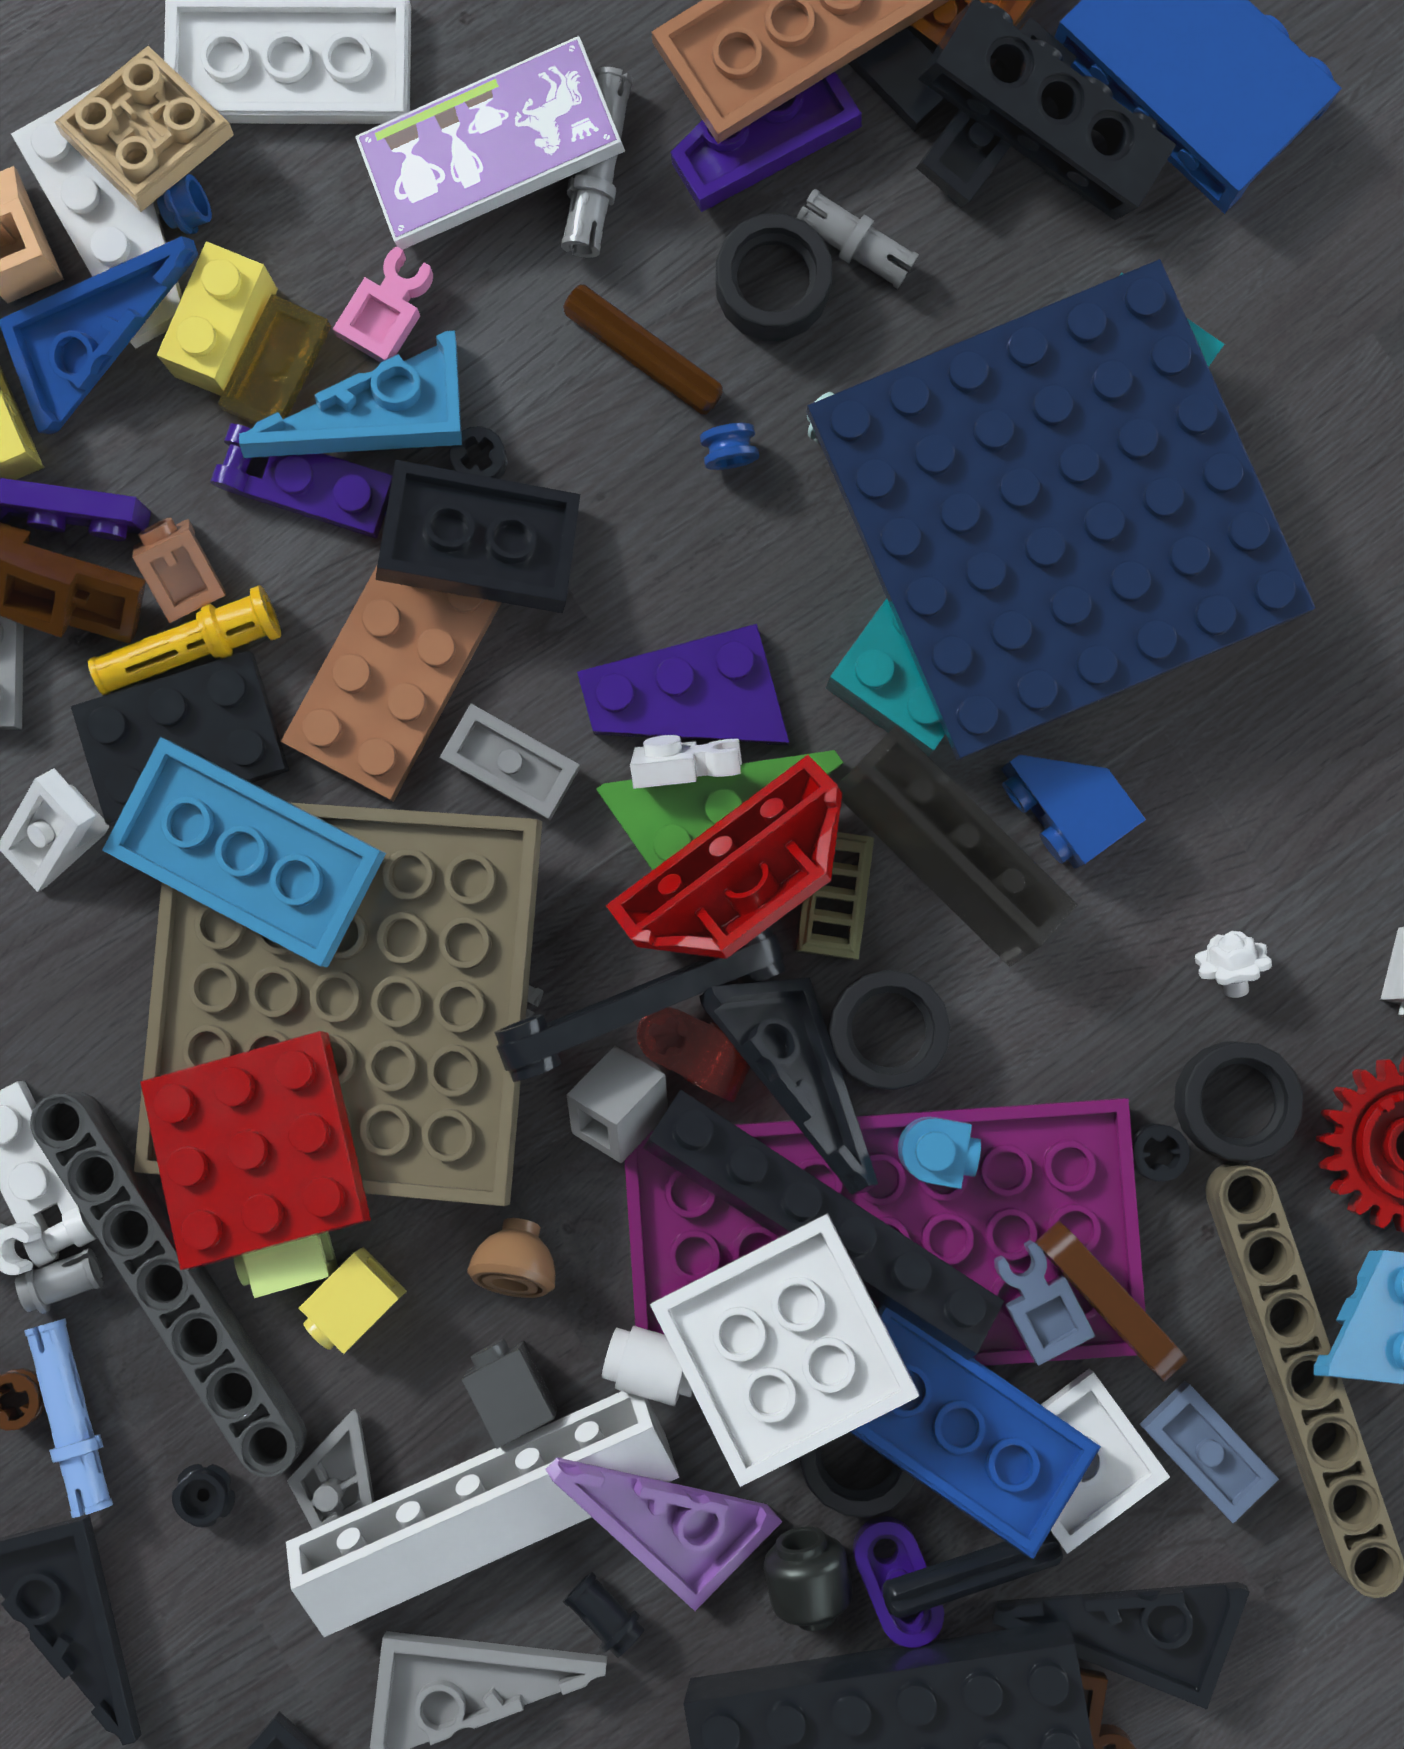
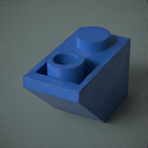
[1001,755,1146,869]

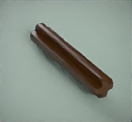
[563,284,723,415]

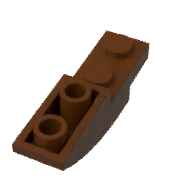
[0,522,146,644]

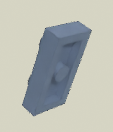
[1139,1381,1279,1523]

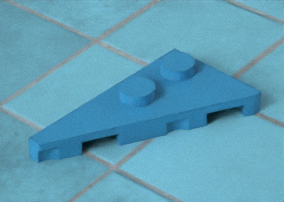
[239,331,462,458]

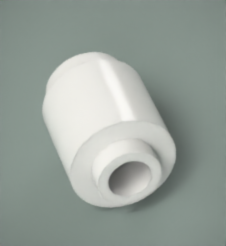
[602,1326,693,1407]

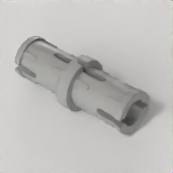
[796,189,919,289]

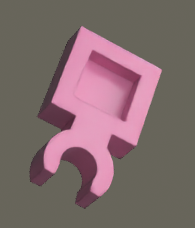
[333,247,433,363]

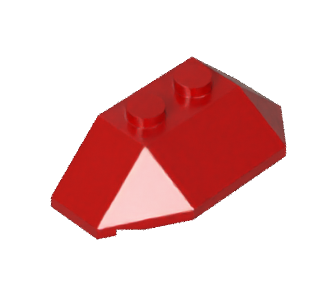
[606,755,842,959]

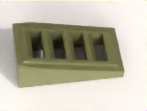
[795,832,874,961]

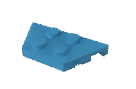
[1314,1250,1404,1385]

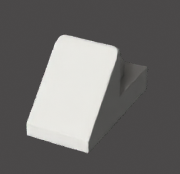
[0,768,109,892]

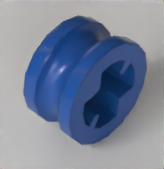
[700,423,759,470]

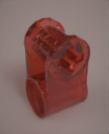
[636,1007,751,1103]

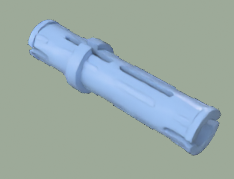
[24,1318,113,1518]

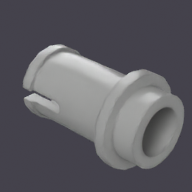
[15,1248,103,1314]

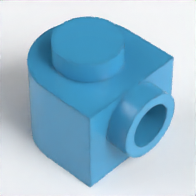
[898,1116,981,1189]

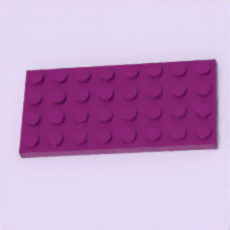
[625,1098,1146,1366]

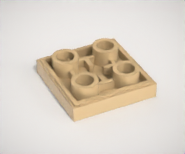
[55,46,234,212]

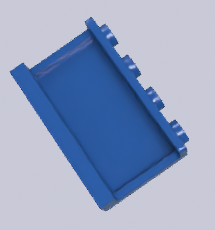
[1054,0,1342,214]

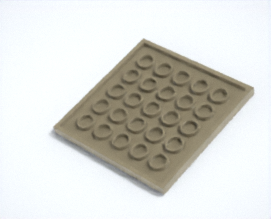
[134,803,542,1206]

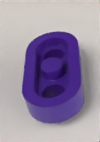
[853,1516,944,1648]

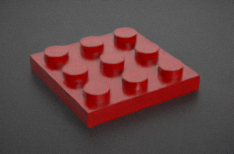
[140,1031,371,1270]

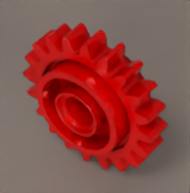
[1316,1057,1404,1233]

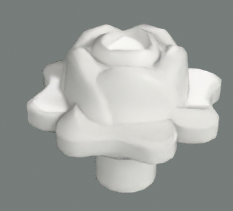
[1195,931,1272,998]

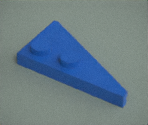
[0,236,199,434]

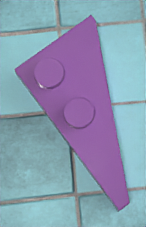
[545,1457,782,1611]

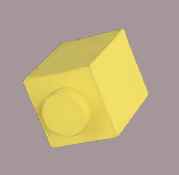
[299,1247,407,1354]

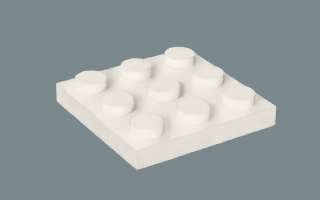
[650,1213,919,1487]

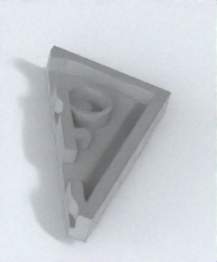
[370,1631,607,1749]

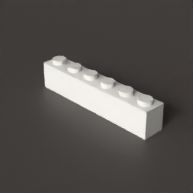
[286,1391,679,1637]

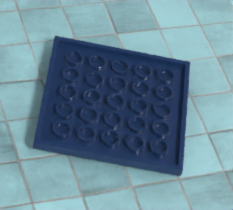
[806,259,1315,761]

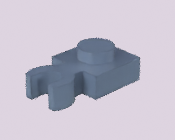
[994,1240,1095,1366]

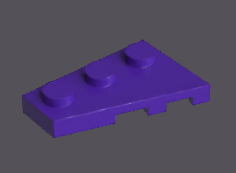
[670,72,862,213]
[577,624,789,746]

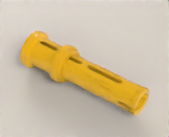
[88,585,282,696]

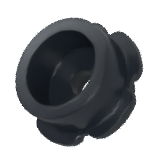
[172,1464,235,1528]

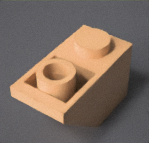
[0,166,64,304]

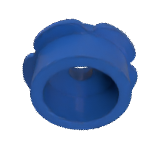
[157,174,212,234]

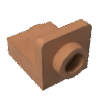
[132,517,225,623]

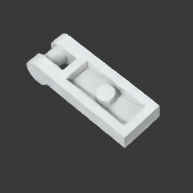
[0,1081,98,1268]

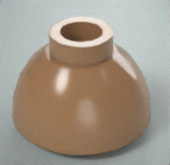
[467,1218,556,1298]

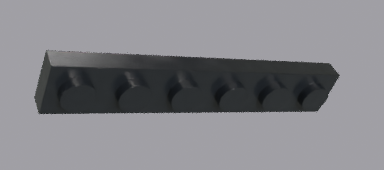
[643,1090,1004,1360]

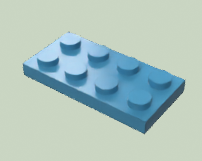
[102,737,386,967]

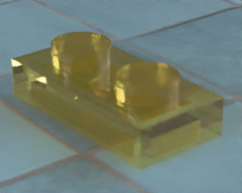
[218,294,331,425]

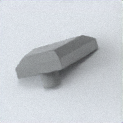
[287,1409,375,1530]

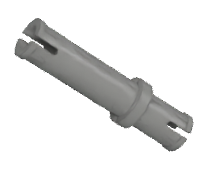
[561,67,633,258]

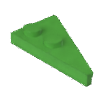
[596,750,843,870]

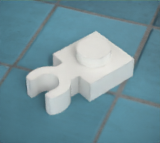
[630,735,742,789]

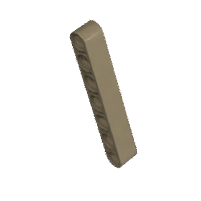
[1205,1162,1404,1598]

